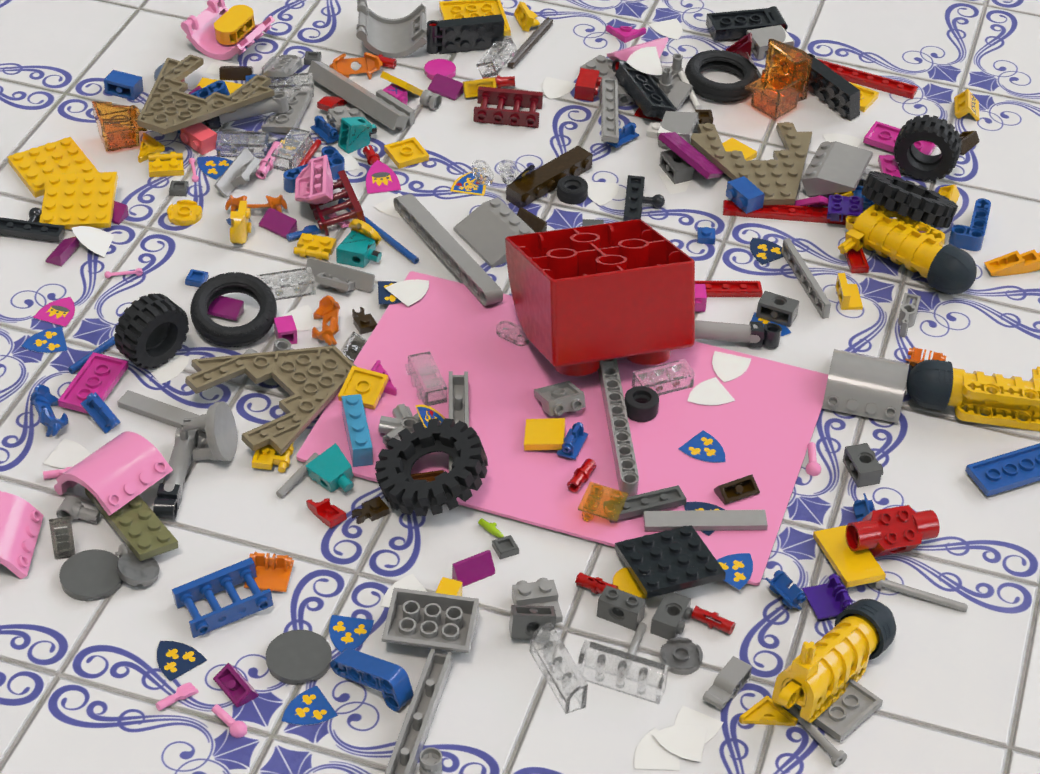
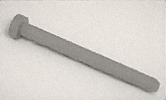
[875,579,968,612]
[786,705,847,766]

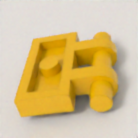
[148,151,184,177]
[293,233,336,260]
[252,443,294,473]

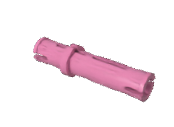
[255,141,283,179]

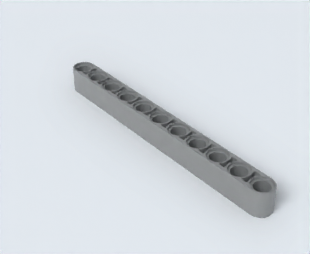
[393,193,503,306]
[598,358,639,497]

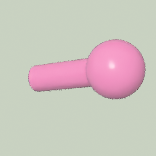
[806,442,821,476]
[211,704,247,738]

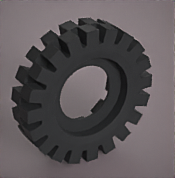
[861,171,958,228]
[375,418,488,516]

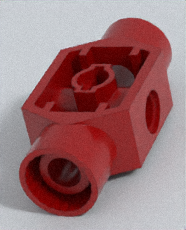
[845,505,940,557]

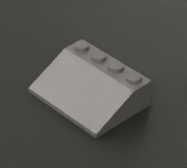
[801,141,873,196]
[453,197,535,268]
[382,588,479,653]

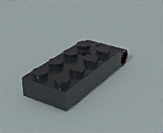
[706,6,788,41]
[427,14,504,54]
[802,53,860,121]
[612,59,677,119]

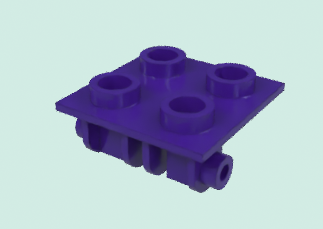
[827,194,864,223]
[802,574,853,620]

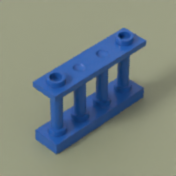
[172,558,273,638]

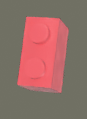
[180,123,218,155]

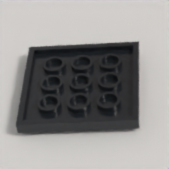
[615,525,726,598]

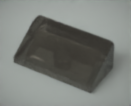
[341,331,367,363]

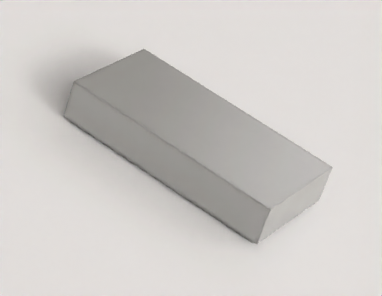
[667,80,693,112]

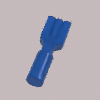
[286,225,321,241]

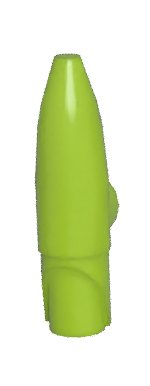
[478,518,504,538]

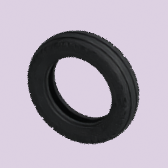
[685,50,758,103]
[190,272,277,347]

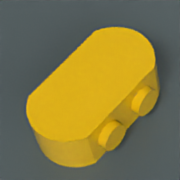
[214,5,255,45]

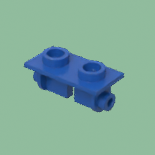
[310,116,339,144]
[606,122,639,148]
[80,392,121,434]
[557,422,588,460]
[853,493,875,521]
[765,570,806,610]

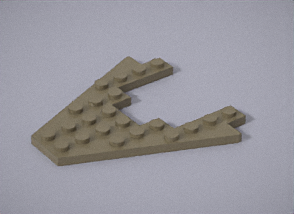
[137,55,275,135]
[691,122,812,205]
[185,346,357,455]

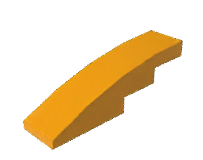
[984,249,1040,276]

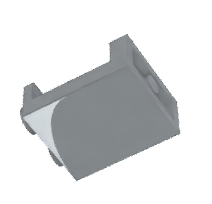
[746,25,794,60]
[657,111,699,147]

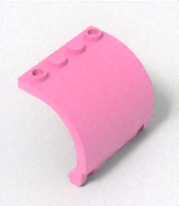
[181,0,275,60]
[54,431,173,516]
[0,491,44,579]

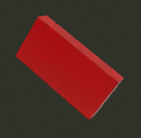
[844,248,869,273]

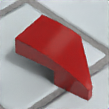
[317,96,347,111]
[306,498,347,528]

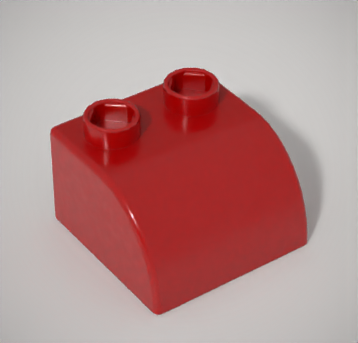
[505,219,695,376]

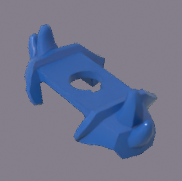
[30,384,68,437]

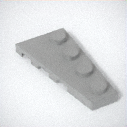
[261,91,313,134]

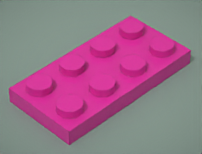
[863,121,936,155]
[58,352,129,414]

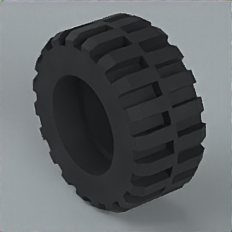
[894,115,962,181]
[114,293,189,369]

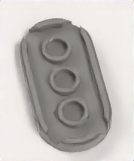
[262,55,302,77]

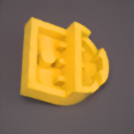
[230,201,252,244]

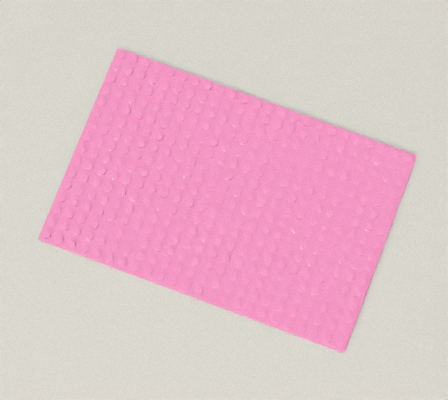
[296,271,828,586]

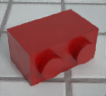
[574,68,602,102]

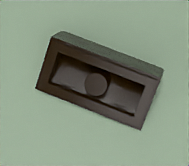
[219,66,253,80]
[959,131,979,155]
[517,207,547,233]
[714,474,760,505]

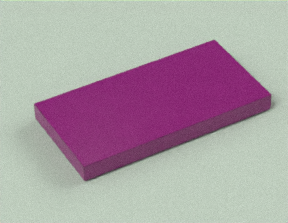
[658,132,724,179]

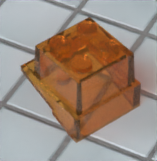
[745,69,805,120]
[92,101,147,152]

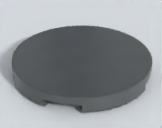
[59,549,123,601]
[266,630,332,685]

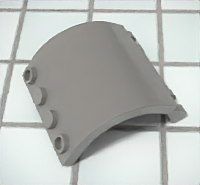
[356,0,427,58]
[822,349,909,423]

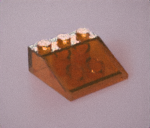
[763,38,813,104]

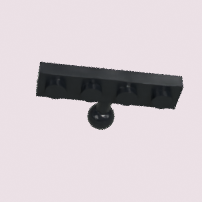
[623,175,665,221]
[0,207,65,242]

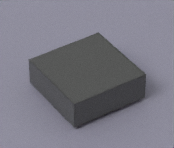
[304,51,322,65]
[169,180,189,197]
[492,535,519,559]

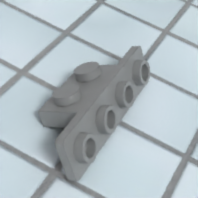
[214,148,260,198]
[305,257,375,293]

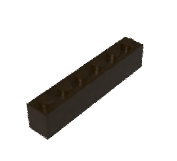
[506,146,593,208]

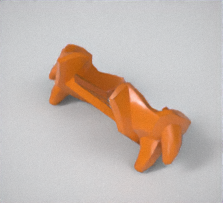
[329,52,383,80]
[225,195,287,212]
[312,295,340,345]

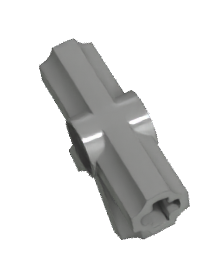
[378,404,425,449]

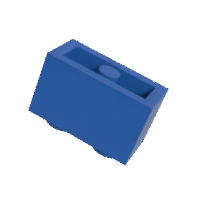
[104,70,144,101]
[726,176,765,214]

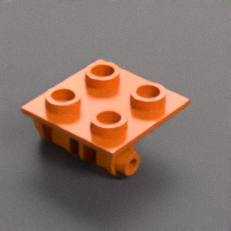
[905,347,946,366]
[244,552,294,592]

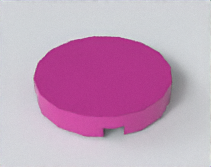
[424,59,456,80]

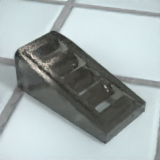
[49,517,76,560]

